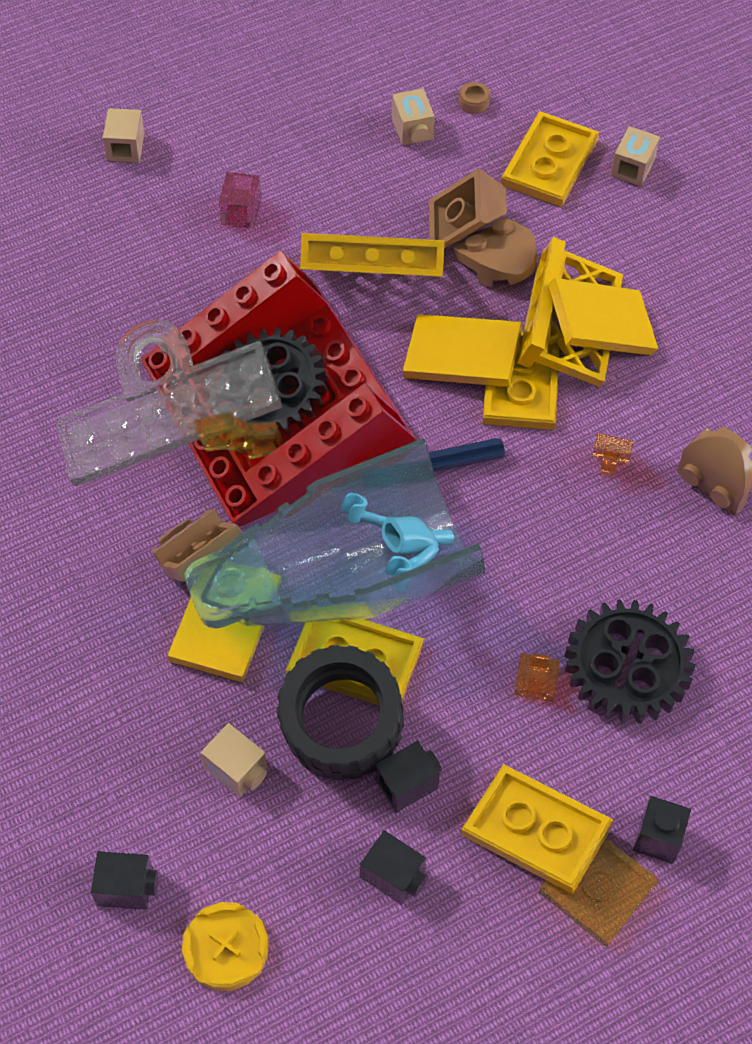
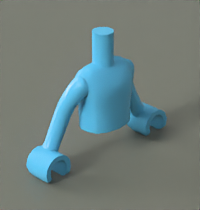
[341,493,454,588]

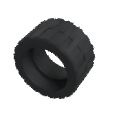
[277,645,404,781]

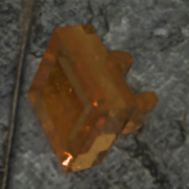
[592,433,634,477]
[514,653,560,702]

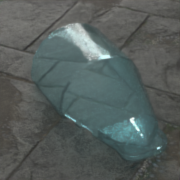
[185,438,485,629]

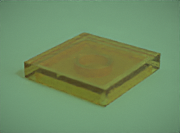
[539,838,659,948]

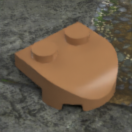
[453,217,538,287]
[676,427,752,515]
[151,509,245,582]

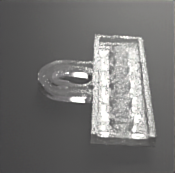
[56,319,282,487]

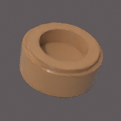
[458,82,491,114]

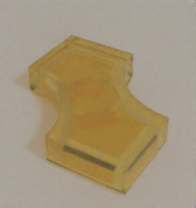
[194,411,284,460]

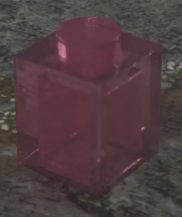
[219,172,261,229]

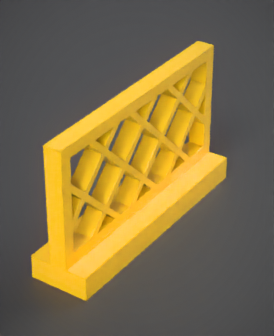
[300,233,445,277]
[517,237,623,387]

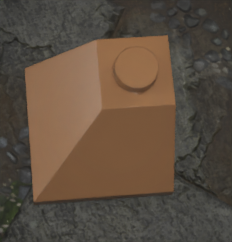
[429,168,507,249]

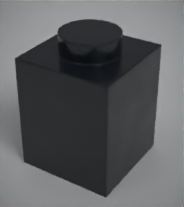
[375,740,442,813]
[632,795,691,864]
[360,830,428,905]
[91,851,159,910]

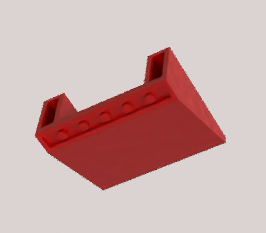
[141,250,417,527]

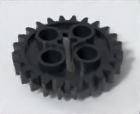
[210,327,329,441]
[564,599,696,724]

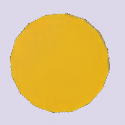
[182,902,269,991]

